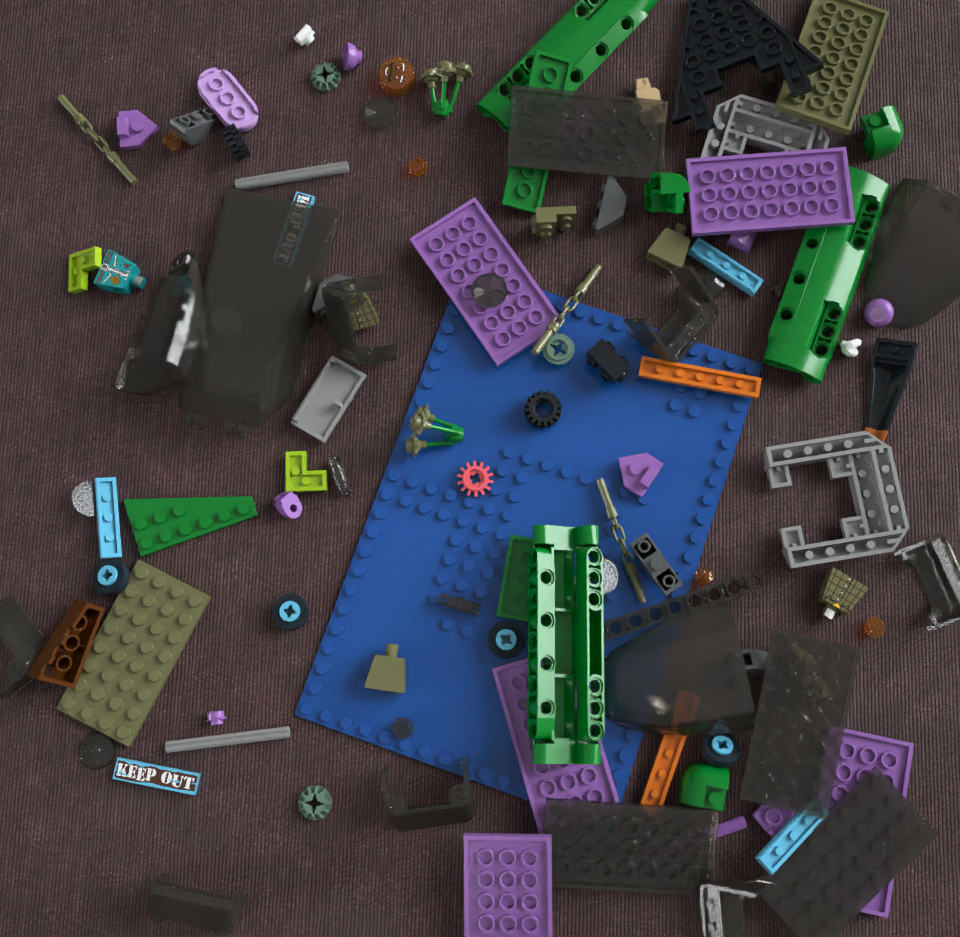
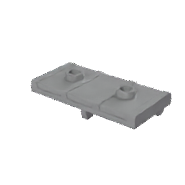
[290,355,367,443]

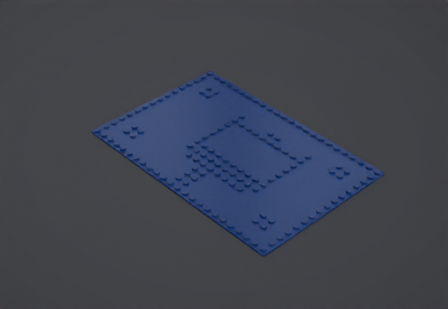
[295,290,762,830]

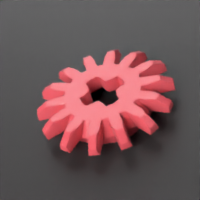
[457,461,494,497]

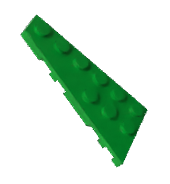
[123,496,259,557]

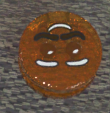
[379,57,415,96]

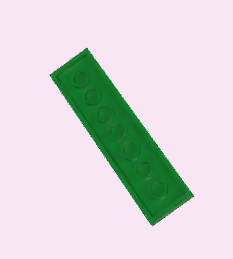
[501,49,574,214]

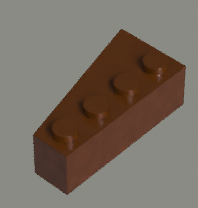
[26,599,105,689]

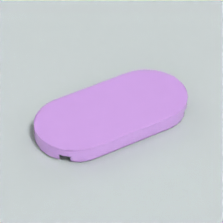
[198,68,258,132]

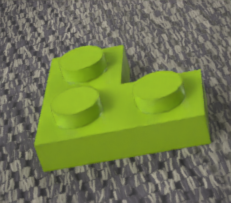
[68,246,102,294]
[285,451,327,493]

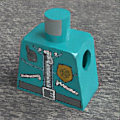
[93,249,146,295]

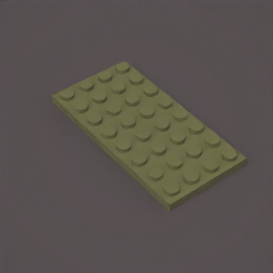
[774,0,889,135]
[56,559,211,747]

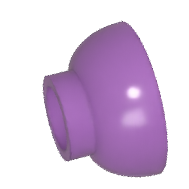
[342,42,362,71]
[864,298,894,327]

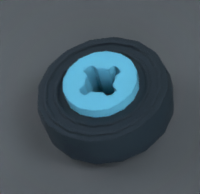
[92,559,130,596]
[272,593,310,630]
[487,621,525,659]
[702,731,740,768]

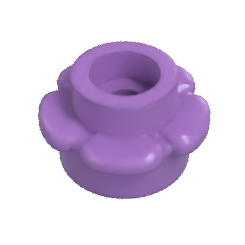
[206,710,226,726]

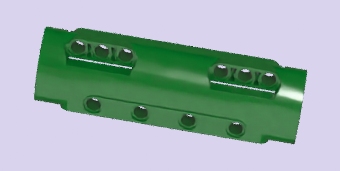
[476,0,659,142]
[762,166,890,384]
[528,525,605,765]

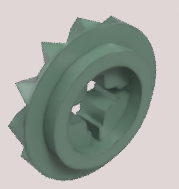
[310,61,341,91]
[542,334,575,366]
[298,785,332,821]

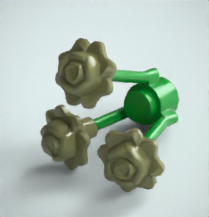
[419,61,473,117]
[405,404,464,458]

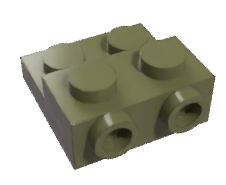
[531,206,576,239]

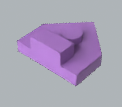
[117,110,159,150]
[618,453,664,498]
[751,794,796,838]

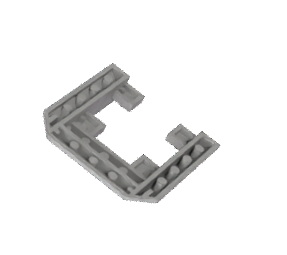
[700,94,830,230]
[764,431,909,569]

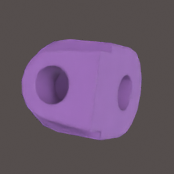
[274,491,302,518]

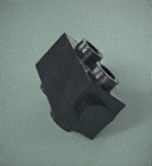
[586,339,630,386]

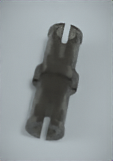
[327,456,353,498]
[438,592,481,617]

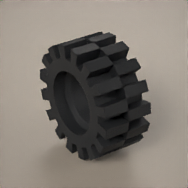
[220,123,251,162]
[525,390,562,429]

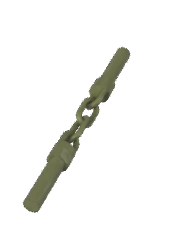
[57,94,138,185]
[531,264,602,356]
[596,478,647,604]

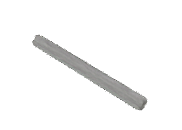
[235,161,349,191]
[165,726,291,753]

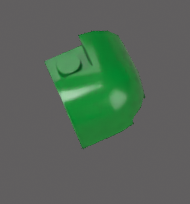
[859,106,904,161]
[644,172,690,214]
[677,762,729,811]

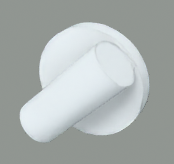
[294,24,315,46]
[840,339,861,357]

